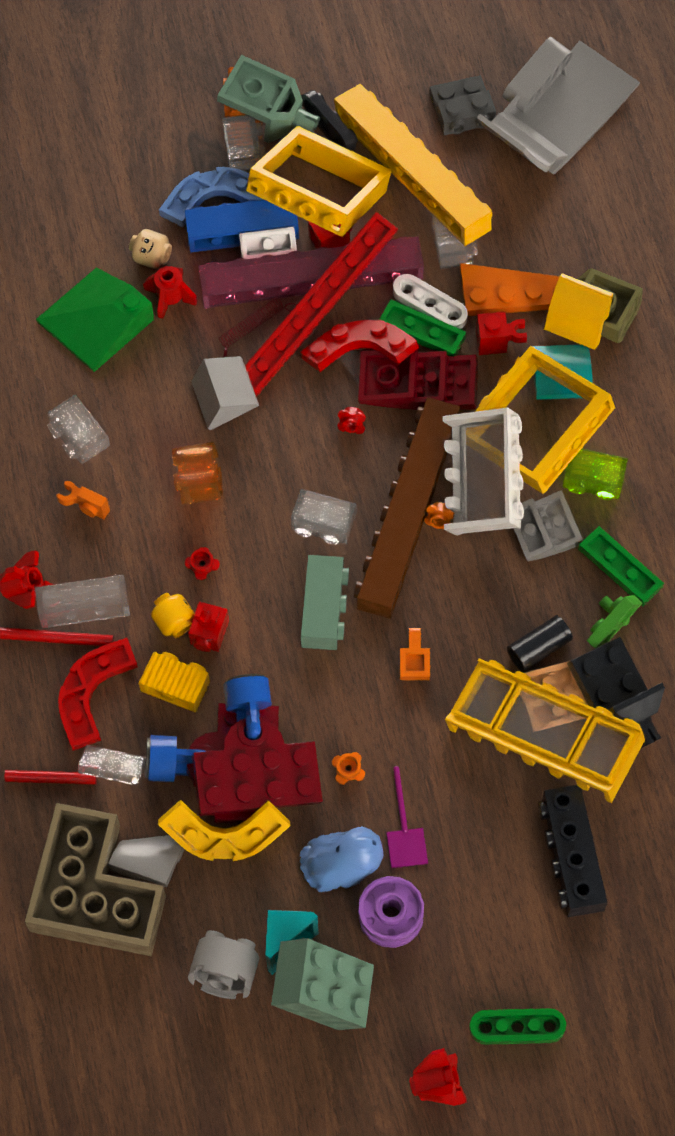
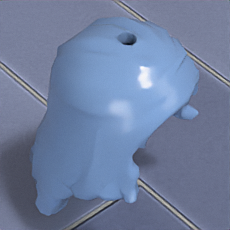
[300,826,384,892]

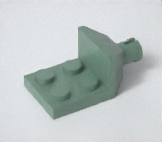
[217,55,320,143]

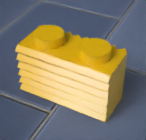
[139,652,210,713]

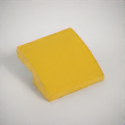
[544,273,613,350]

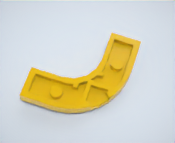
[158,800,290,861]

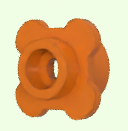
[424,502,454,529]
[332,752,365,785]

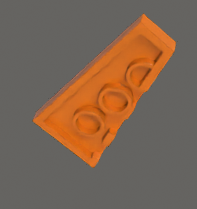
[460,263,560,316]

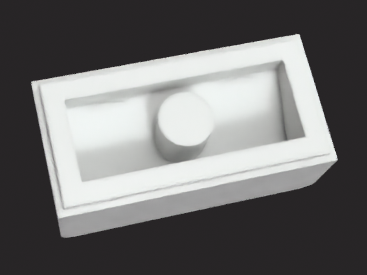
[239,226,297,261]

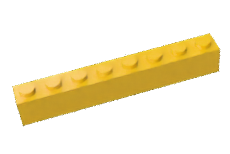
[334,84,492,246]

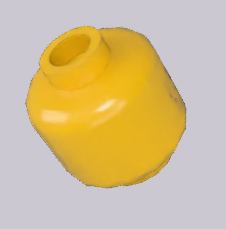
[151,593,195,638]

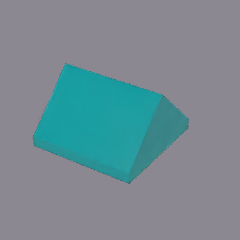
[265,910,319,975]

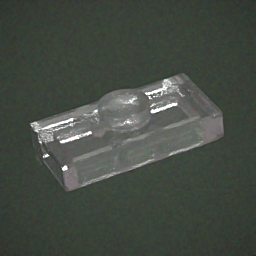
[78,745,145,785]

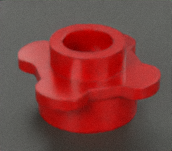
[337,407,366,434]
[185,547,220,580]

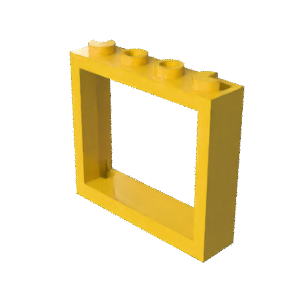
[246,126,392,237]
[466,346,615,494]

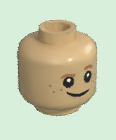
[129,229,172,269]

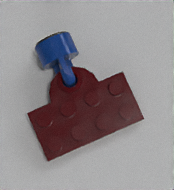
[192,674,323,816]
[145,703,279,824]

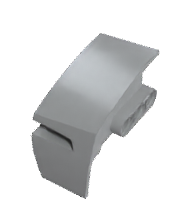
[477,37,640,174]

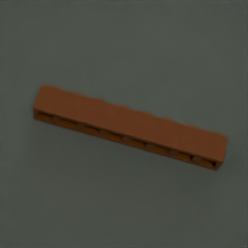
[353,397,460,619]

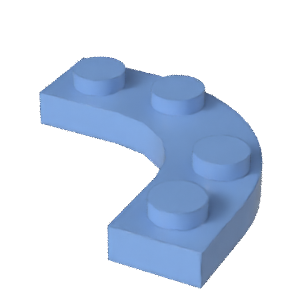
[159,167,264,227]

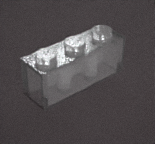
[35,574,130,628]

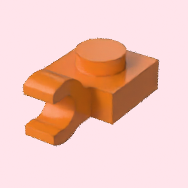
[56,481,110,520]
[400,628,430,680]

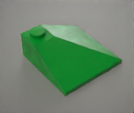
[36,267,154,372]

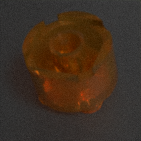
[172,442,223,504]

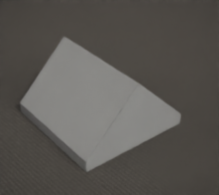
[191,356,259,430]

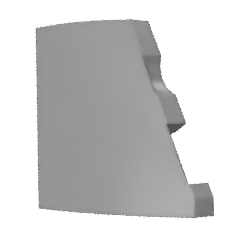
[108,835,185,887]

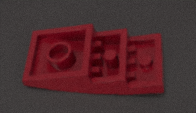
[358,350,478,410]

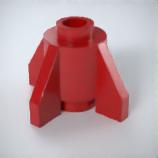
[143,266,197,319]
[0,550,55,609]
[409,1048,467,1106]

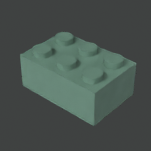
[271,938,374,1030]

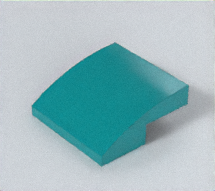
[532,344,593,399]

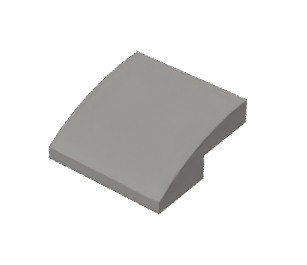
[514,490,583,561]

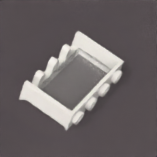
[443,407,524,536]

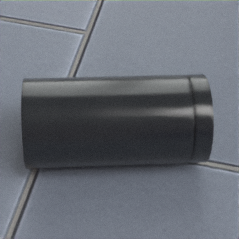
[507,615,573,672]

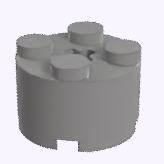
[188,930,260,999]

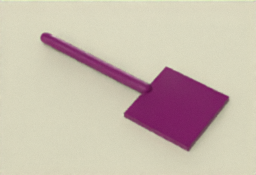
[386,766,428,869]

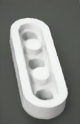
[393,274,468,329]

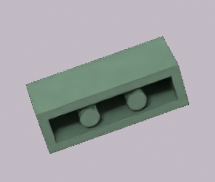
[301,555,349,650]

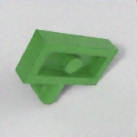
[586,595,642,649]

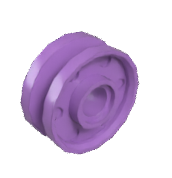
[358,876,424,948]

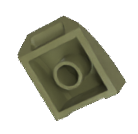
[577,268,643,343]

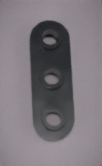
[301,90,357,151]

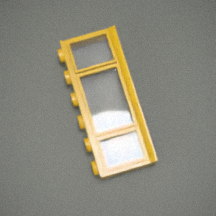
[445,658,645,803]

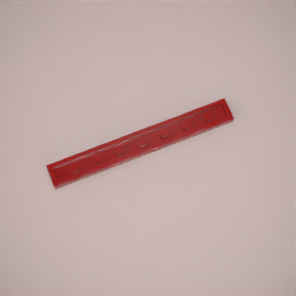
[245,212,398,397]

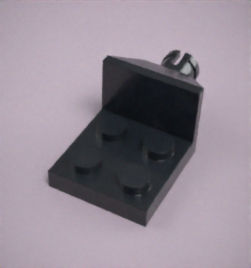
[567,637,665,748]

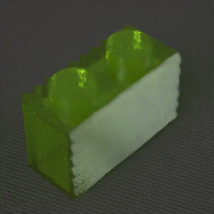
[562,449,628,500]

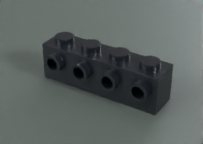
[538,785,608,917]

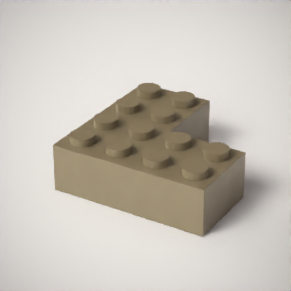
[25,803,166,956]

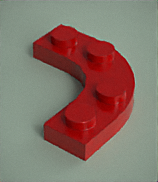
[300,320,419,372]
[58,637,138,751]

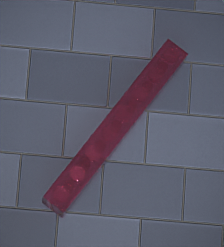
[199,236,424,309]

